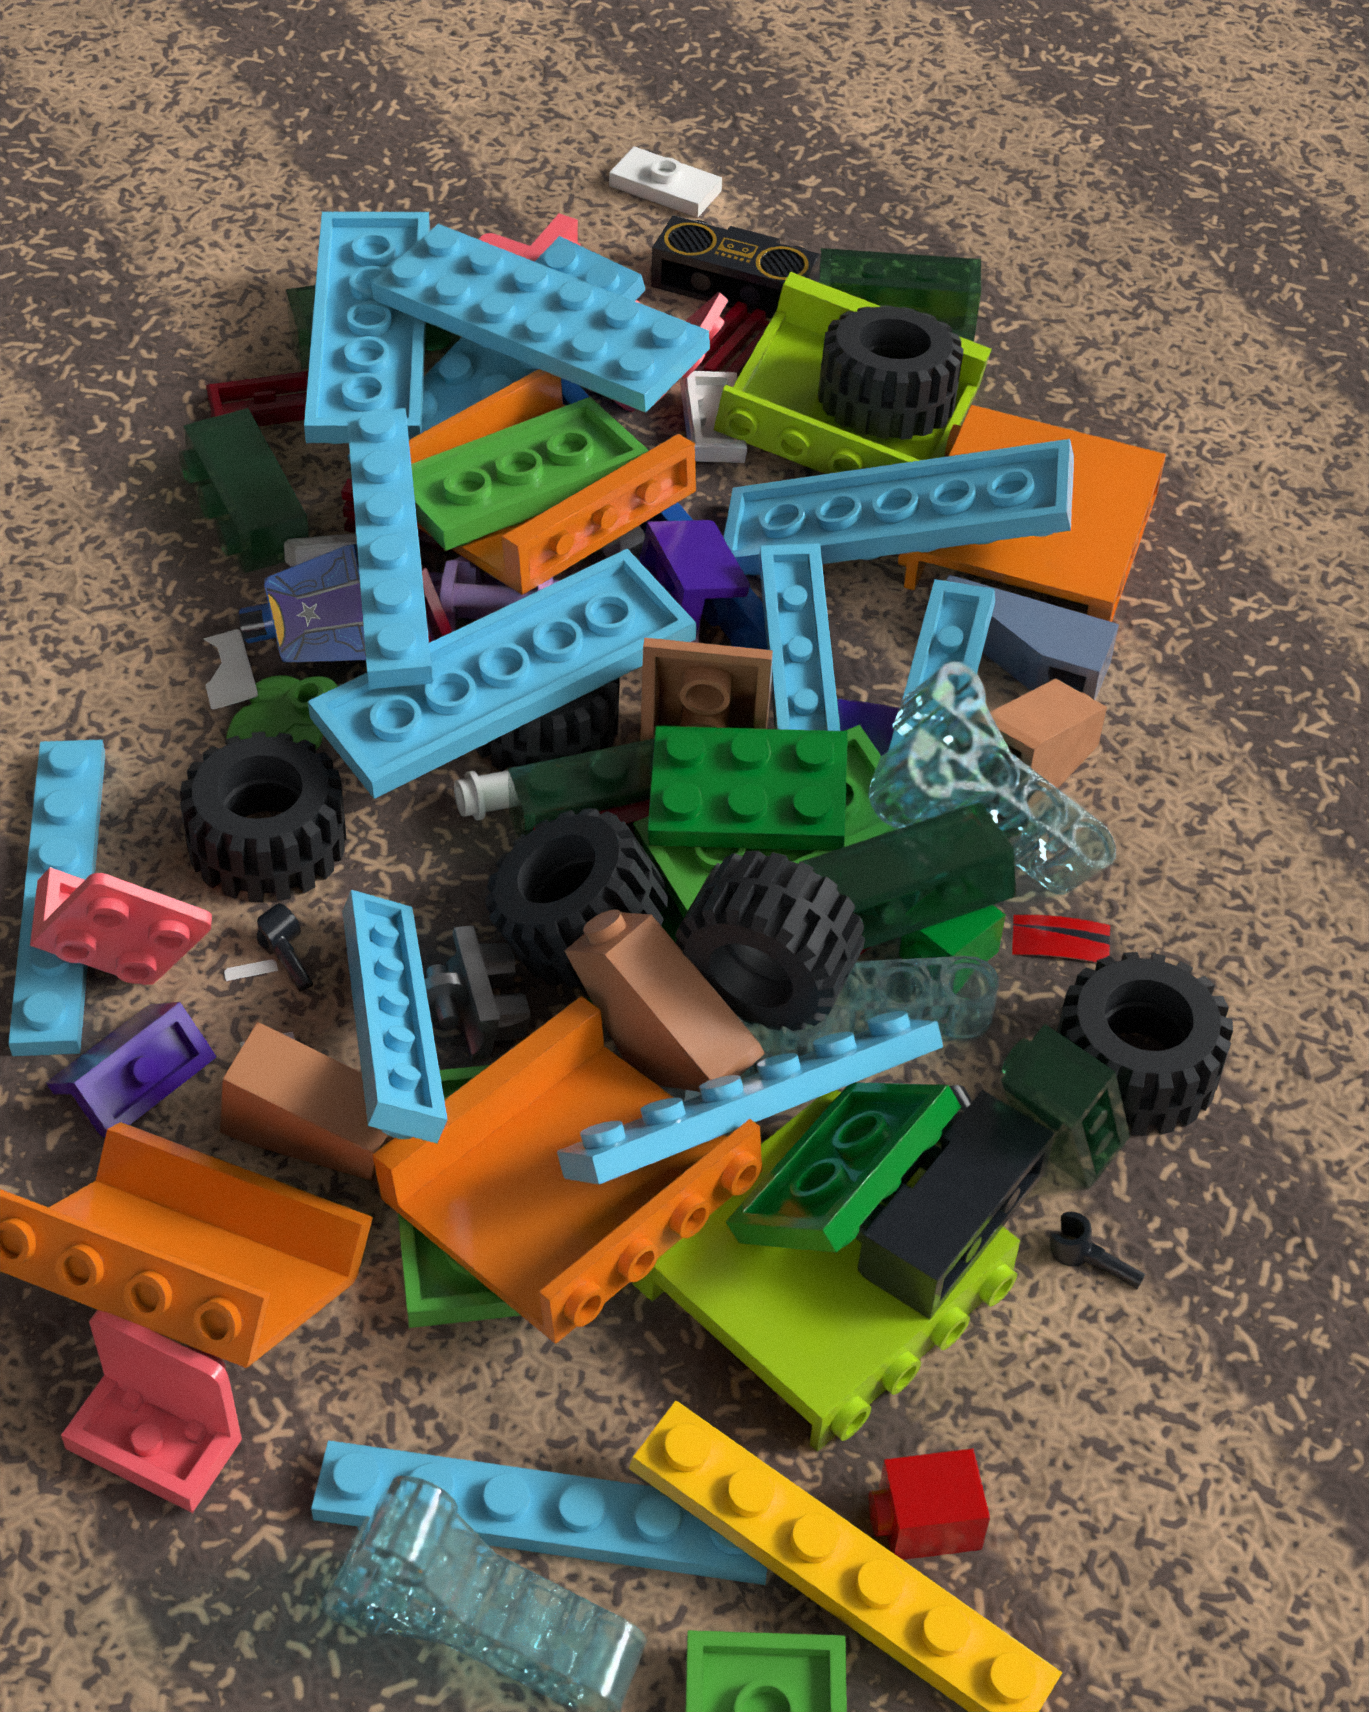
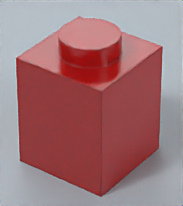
[868,1448,990,1560]

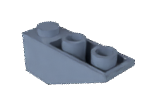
[946,575,1119,700]

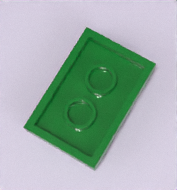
[648,726,848,851]
[725,1082,961,1253]

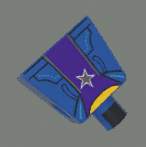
[239,544,366,662]

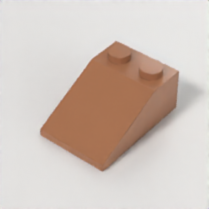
[639,638,773,774]

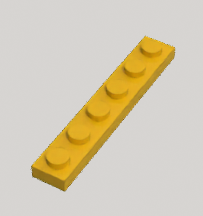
[629,1400,1062,1712]

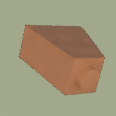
[967,678,1107,830]
[565,910,765,1092]
[220,1022,394,1181]

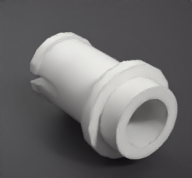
[454,765,538,820]

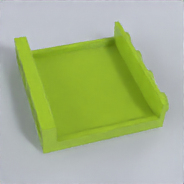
[713,272,992,474]
[632,1090,1020,1452]

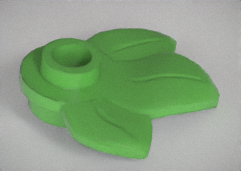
[226,675,338,750]

